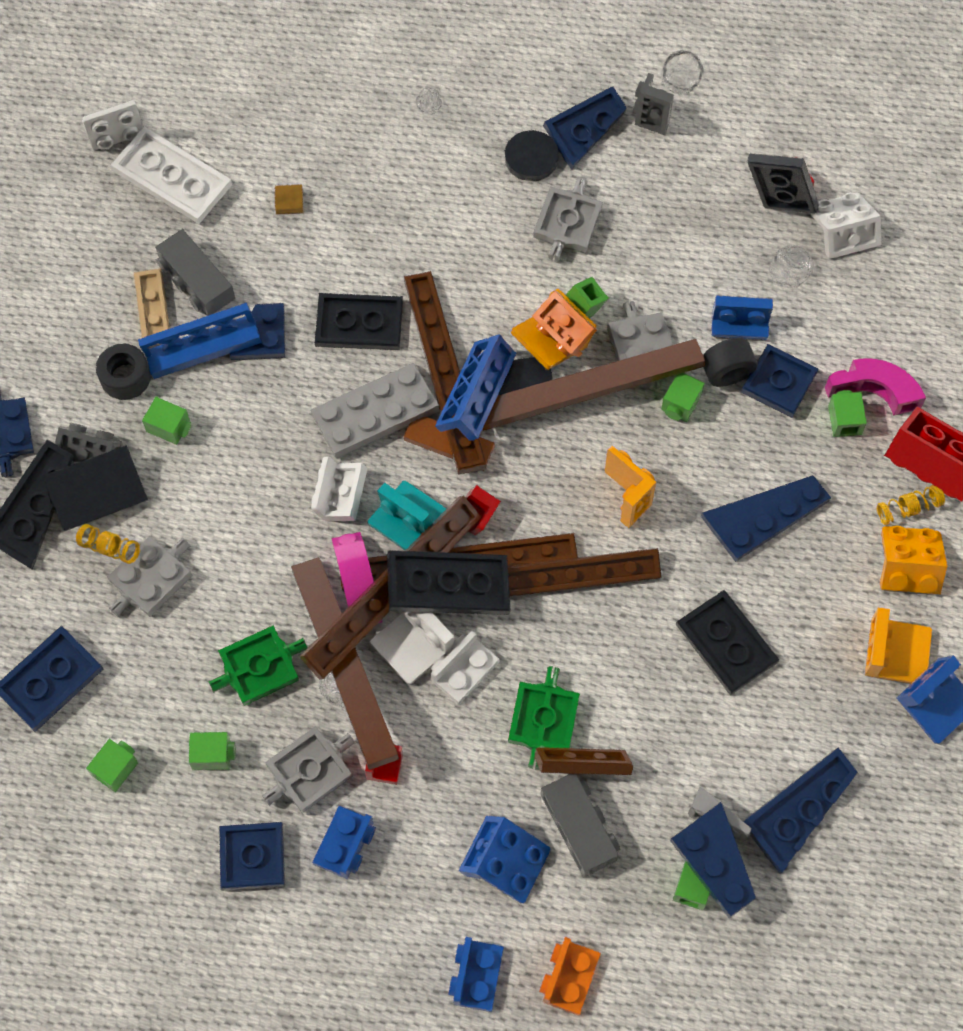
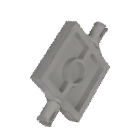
[533,177,603,261]
[607,301,673,390]
[107,536,193,617]
[262,726,355,814]

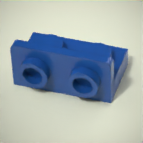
[711,296,773,340]
[312,806,376,879]
[448,936,504,1013]

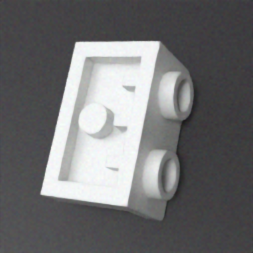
[431,631,499,705]

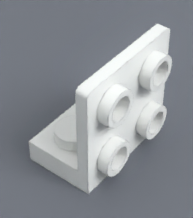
[82,100,143,151]
[810,193,881,259]
[370,612,454,685]

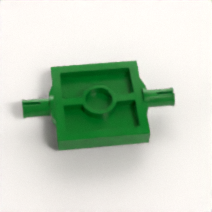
[208,625,308,706]
[508,666,580,770]

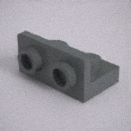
[632,73,674,135]
[55,423,122,465]

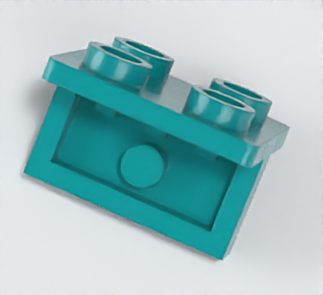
[368,481,447,550]

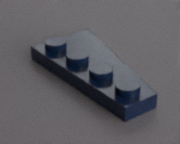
[700,475,831,562]
[743,747,858,874]

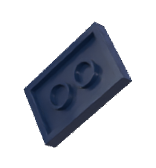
[0,625,104,732]

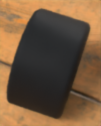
[703,338,758,387]
[96,343,151,400]

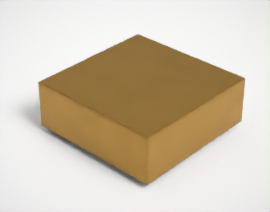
[275,184,303,215]

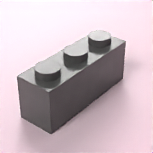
[155,228,235,316]
[540,774,620,878]

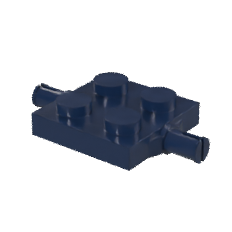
[0,392,34,477]

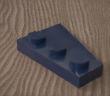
[543,86,627,170]
[670,802,756,919]

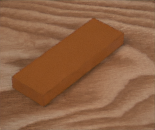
[404,416,495,471]

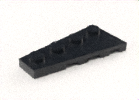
[0,439,74,570]

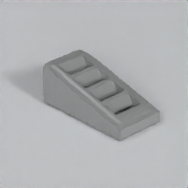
[688,787,751,842]

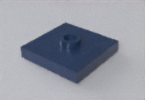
[741,344,819,418]
[219,822,285,891]

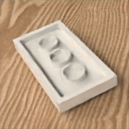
[111,127,232,224]

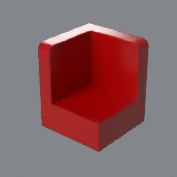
[466,485,501,536]
[365,745,403,785]

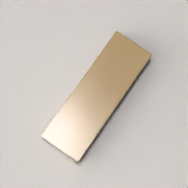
[134,268,170,348]

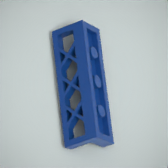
[138,303,262,379]
[435,334,517,441]

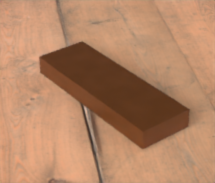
[534,747,633,775]

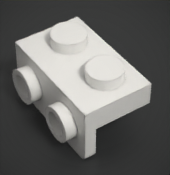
[311,457,368,521]

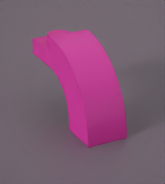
[825,358,926,416]
[331,532,383,623]

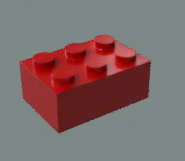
[884,406,963,502]

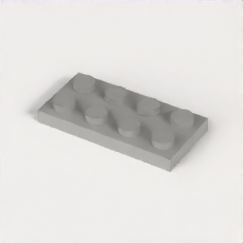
[311,363,440,459]

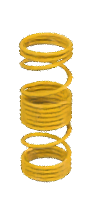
[876,485,945,525]
[76,524,140,564]

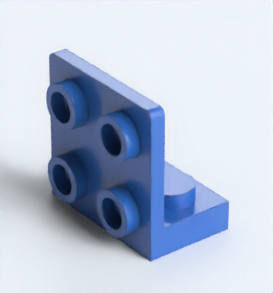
[896,655,963,744]
[458,816,551,903]

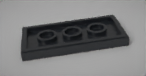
[387,550,511,615]

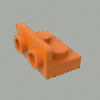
[532,290,597,357]
[539,937,601,1016]

